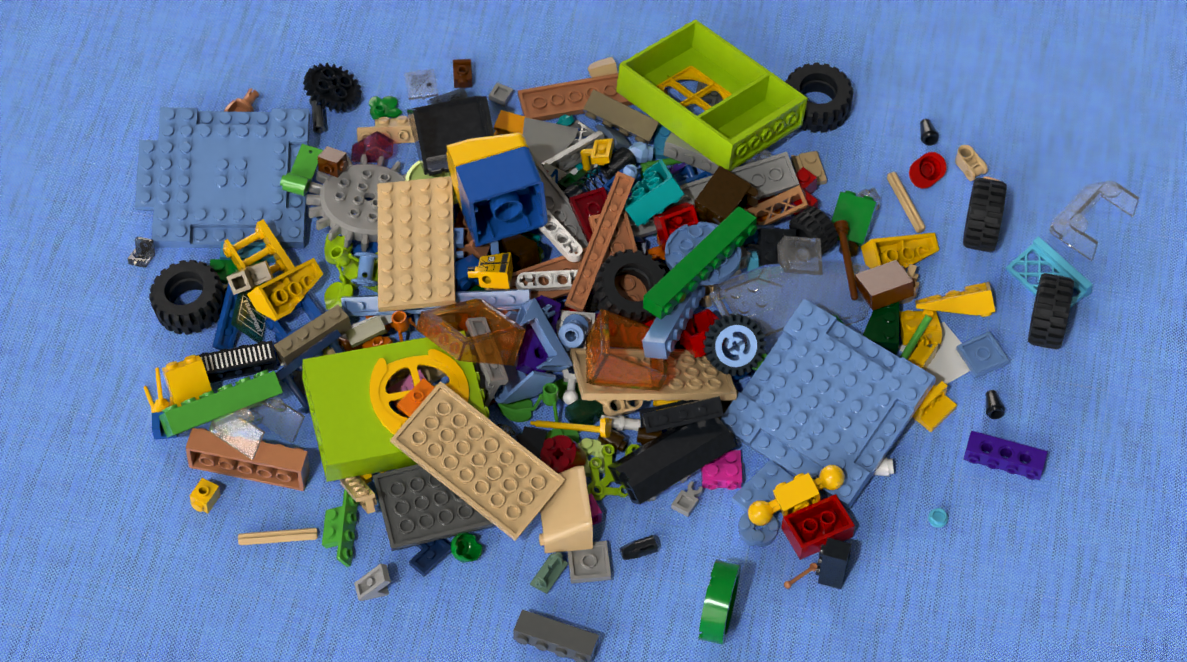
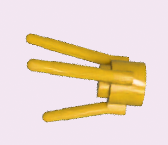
[143,367,173,413]

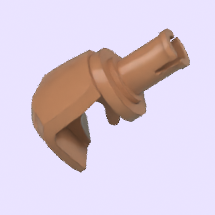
[224,88,259,112]

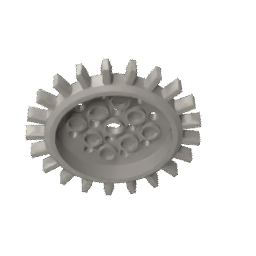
[306,154,407,252]

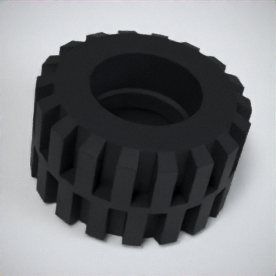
[789,206,838,258]

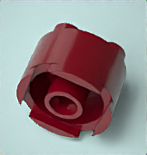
[540,435,586,473]

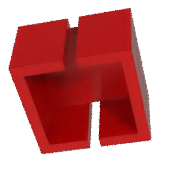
[679,309,725,358]

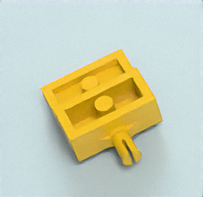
[899,310,942,346]

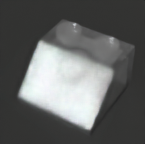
[777,236,823,275]

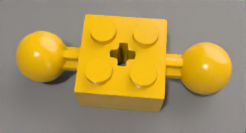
[748,465,845,526]

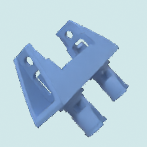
[514,298,573,372]

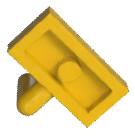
[580,138,614,171]

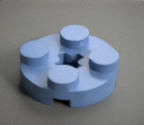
[738,511,778,547]

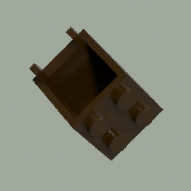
[695,166,758,225]

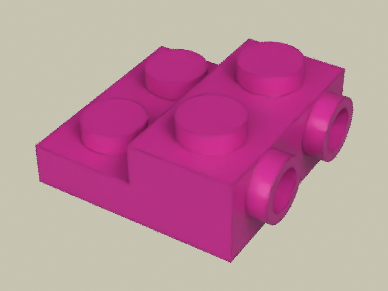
[701,450,742,490]

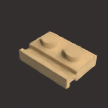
[791,151,827,185]

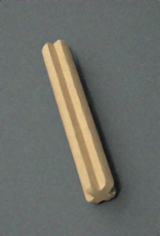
[887,172,926,233]
[238,528,318,545]

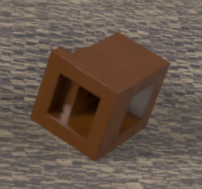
[453,59,472,88]

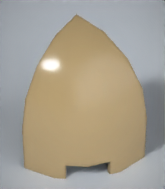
[588,57,618,77]

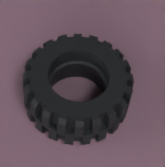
[785,63,853,133]
[963,177,1007,252]
[592,249,667,326]
[149,260,226,335]
[1028,273,1074,349]

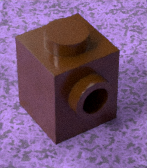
[318,146,348,178]

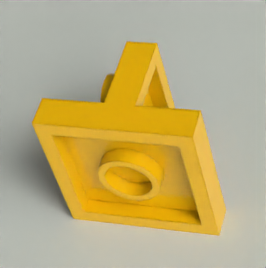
[912,381,957,432]

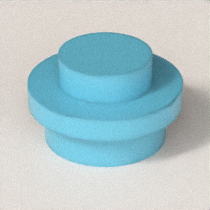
[928,508,948,528]

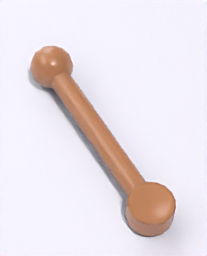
[784,563,817,589]

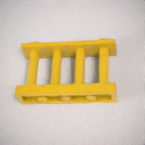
[223,219,295,290]

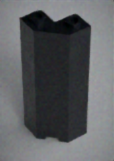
[608,417,736,504]

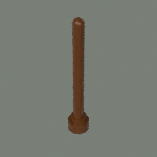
[833,220,858,301]

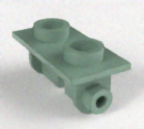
[530,552,568,594]

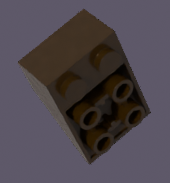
[498,234,540,272]

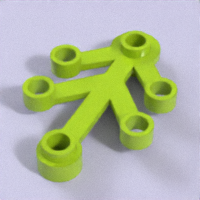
[587,444,640,501]

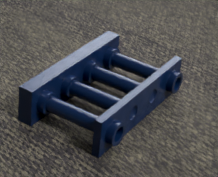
[276,329,344,414]

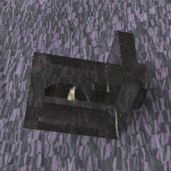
[128,237,155,268]

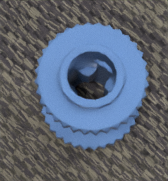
[351,252,378,287]
[558,313,589,348]

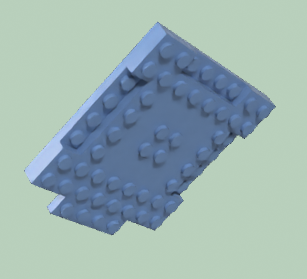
[135,107,310,249]

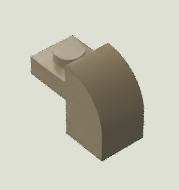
[226,260,273,295]

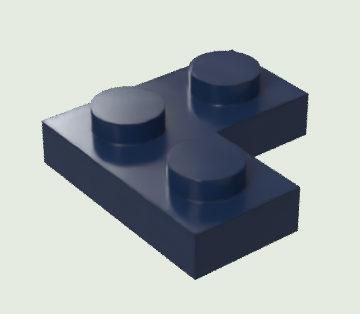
[409,539,451,577]

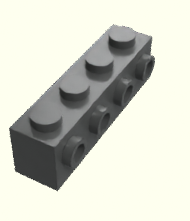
[513,610,599,662]

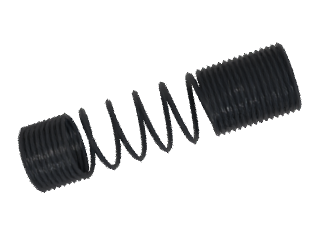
[563,147,636,199]

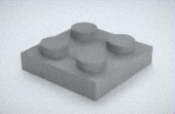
[567,541,611,584]

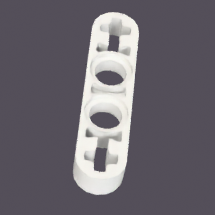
[539,208,583,262]
[515,270,578,291]

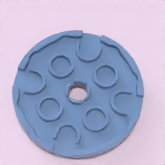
[665,222,741,285]

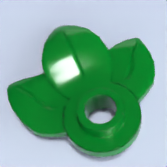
[369,96,402,120]

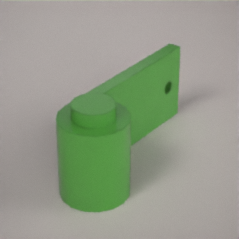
[280,144,323,196]

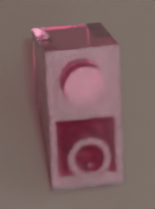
[351,131,394,163]

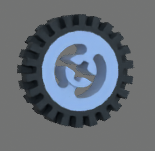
[703,313,766,376]

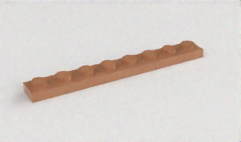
[564,171,635,312]

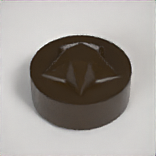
[839,240,859,257]

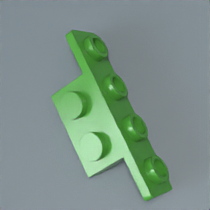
[322,489,359,567]

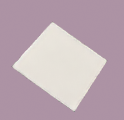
[898,322,970,386]

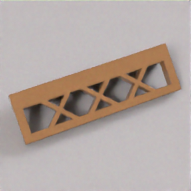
[746,185,809,225]

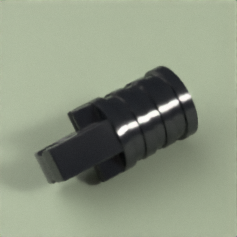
[620,535,658,560]

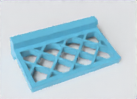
[1006,236,1093,309]

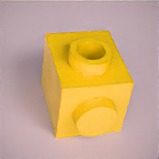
[189,478,221,514]

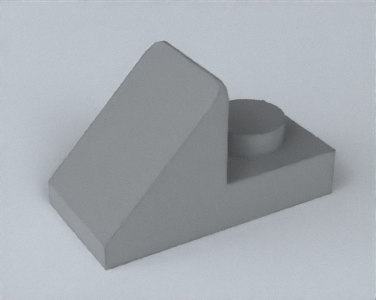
[354,563,391,601]

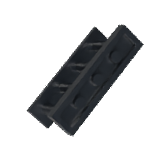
[639,396,724,433]

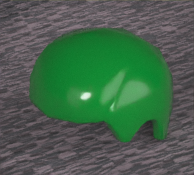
[451,532,482,563]

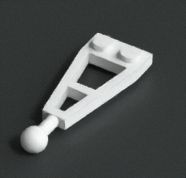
[556,310,595,405]

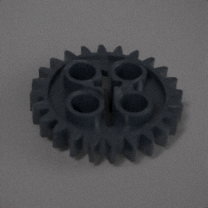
[303,63,362,113]

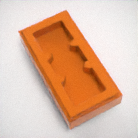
[397,378,435,417]

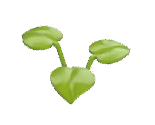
[324,234,378,310]

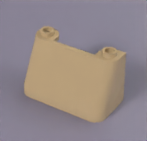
[539,466,593,553]

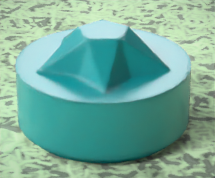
[556,114,575,126]

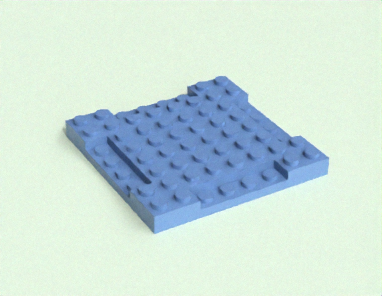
[720,299,936,509]

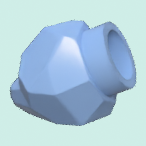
[627,142,653,163]

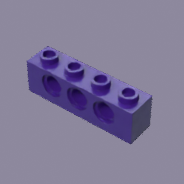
[516,295,561,375]
[963,431,1048,480]

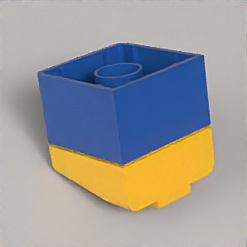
[446,133,548,247]

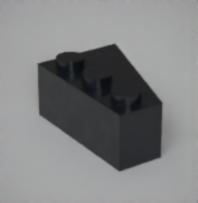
[815,538,851,589]

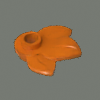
[647,246,665,260]

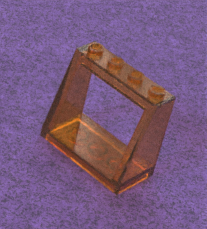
[416,299,526,366]
[586,309,669,391]

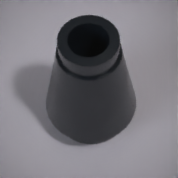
[920,119,939,146]
[985,390,1005,419]

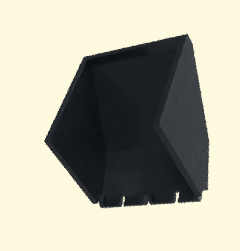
[407,95,494,176]

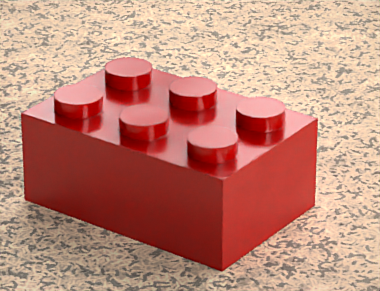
[781,494,855,560]

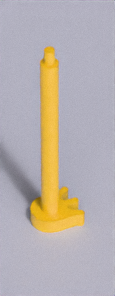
[530,418,612,438]

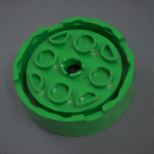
[698,559,741,645]

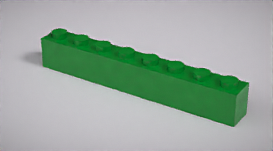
[643,206,757,320]

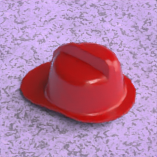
[909,152,946,189]

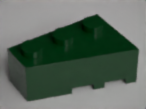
[863,301,899,355]

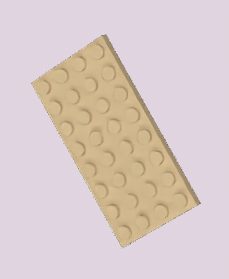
[377,176,456,312]
[570,348,737,401]
[390,381,565,541]

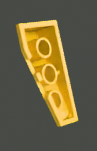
[861,233,939,269]
[247,258,323,321]
[915,282,995,317]

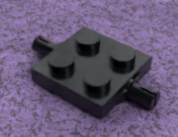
[746,228,808,268]

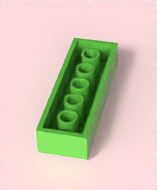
[159,369,283,438]

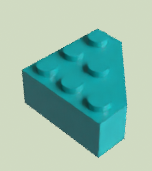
[624,159,685,227]

